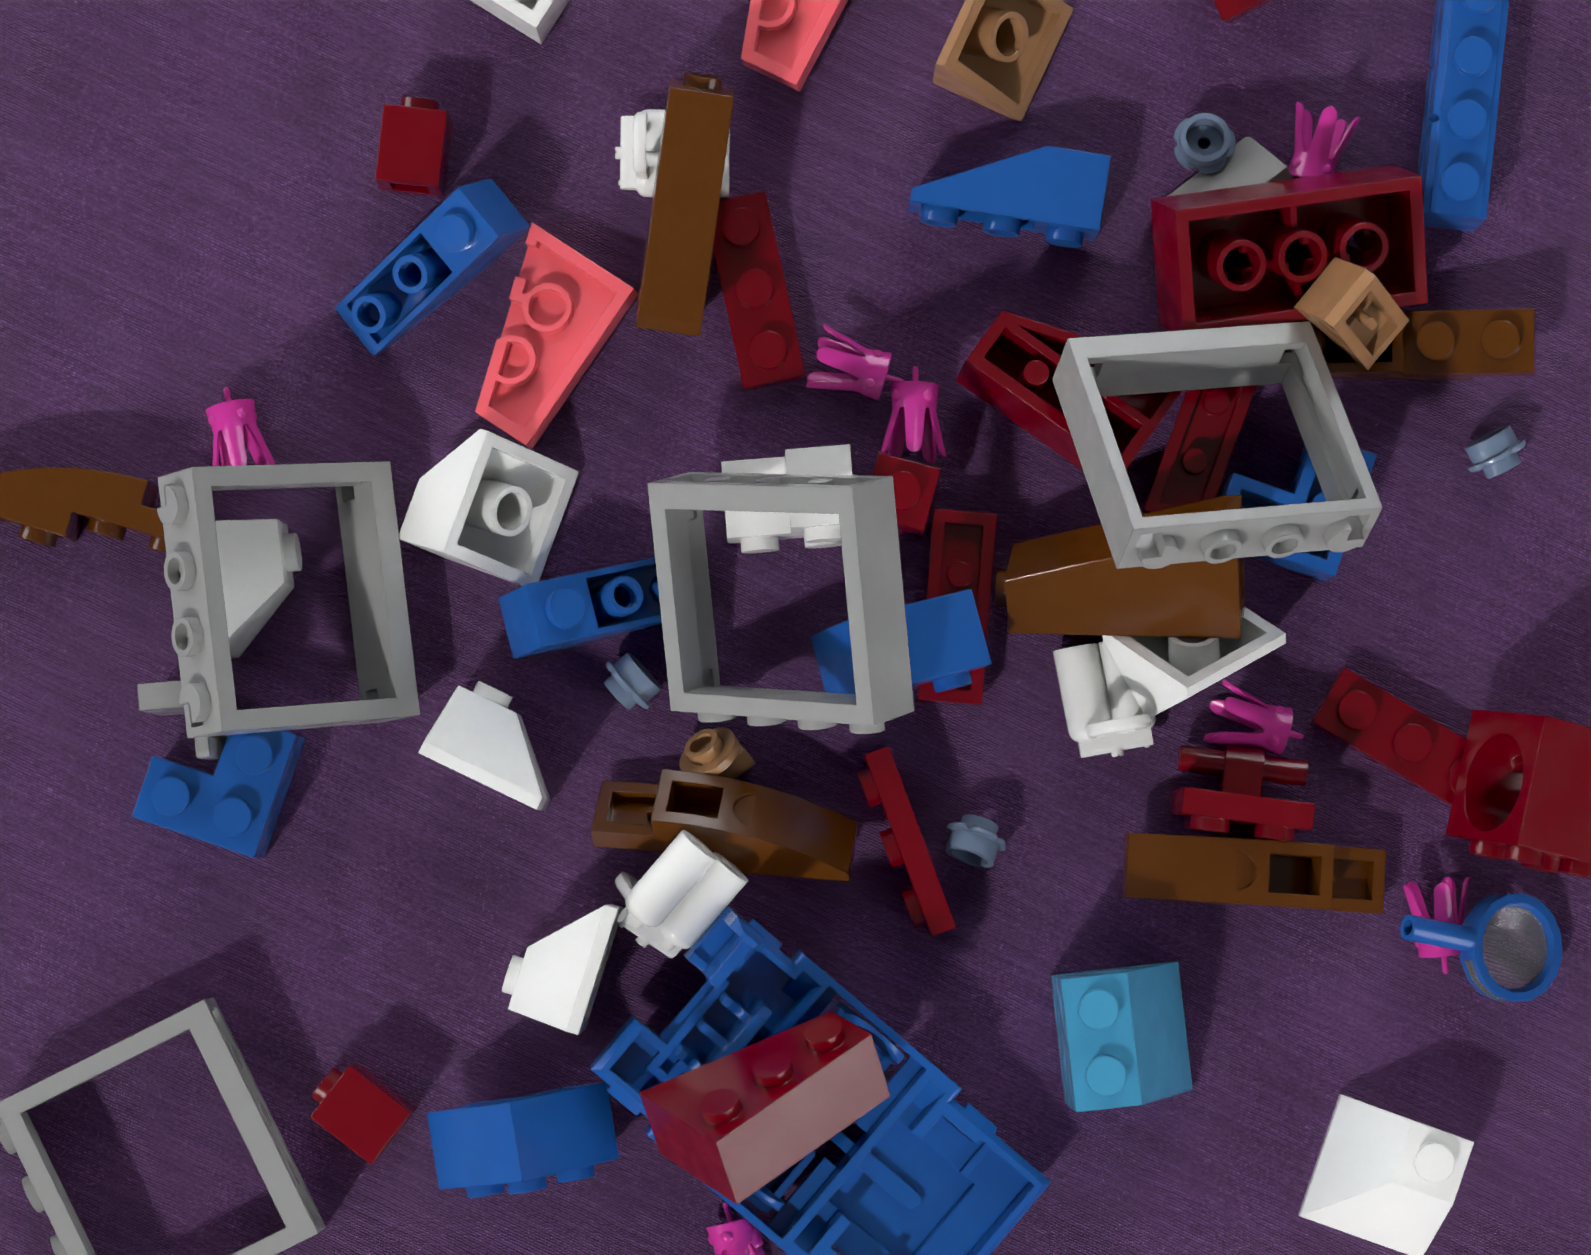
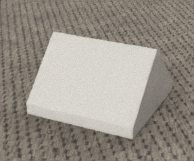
[1103,607,1286,718]

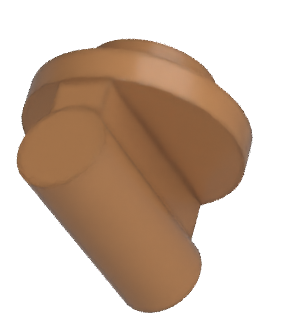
[679,728,756,779]

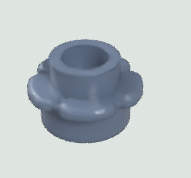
[1174,113,1236,174]
[1464,425,1526,479]
[604,652,662,710]
[945,814,1006,868]

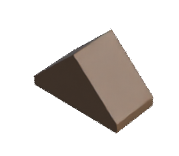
[1294,257,1409,370]

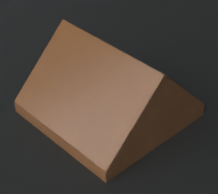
[932,0,1074,122]

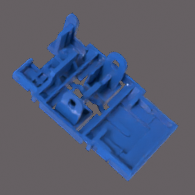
[590,905,1051,1255]

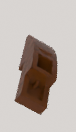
[1284,307,1536,380]
[0,467,166,554]
[590,769,858,881]
[1122,833,1386,914]

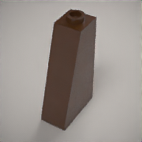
[636,71,734,337]
[995,495,1246,639]

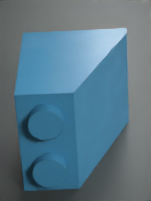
[1050,961,1193,1112]

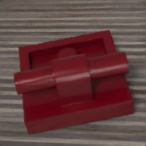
[1169,744,1315,841]

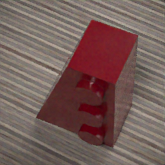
[955,310,1182,471]
[639,1011,890,1204]

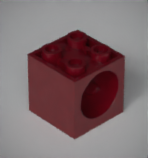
[1445,709,1591,879]

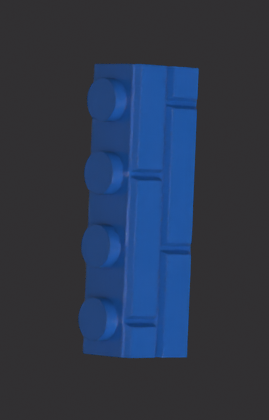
[1417,0,1509,231]

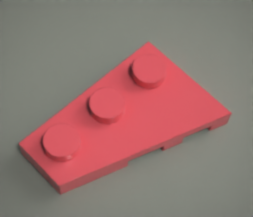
[741,0,848,92]
[475,222,638,450]

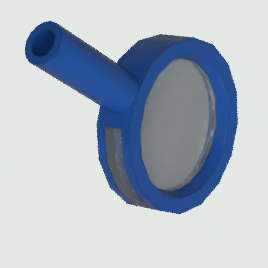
[1400,893,1562,1002]

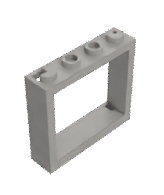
[1052,321,1383,569]
[157,461,420,739]
[647,472,914,734]
[0,997,326,1255]

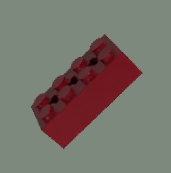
[1150,165,1428,331]

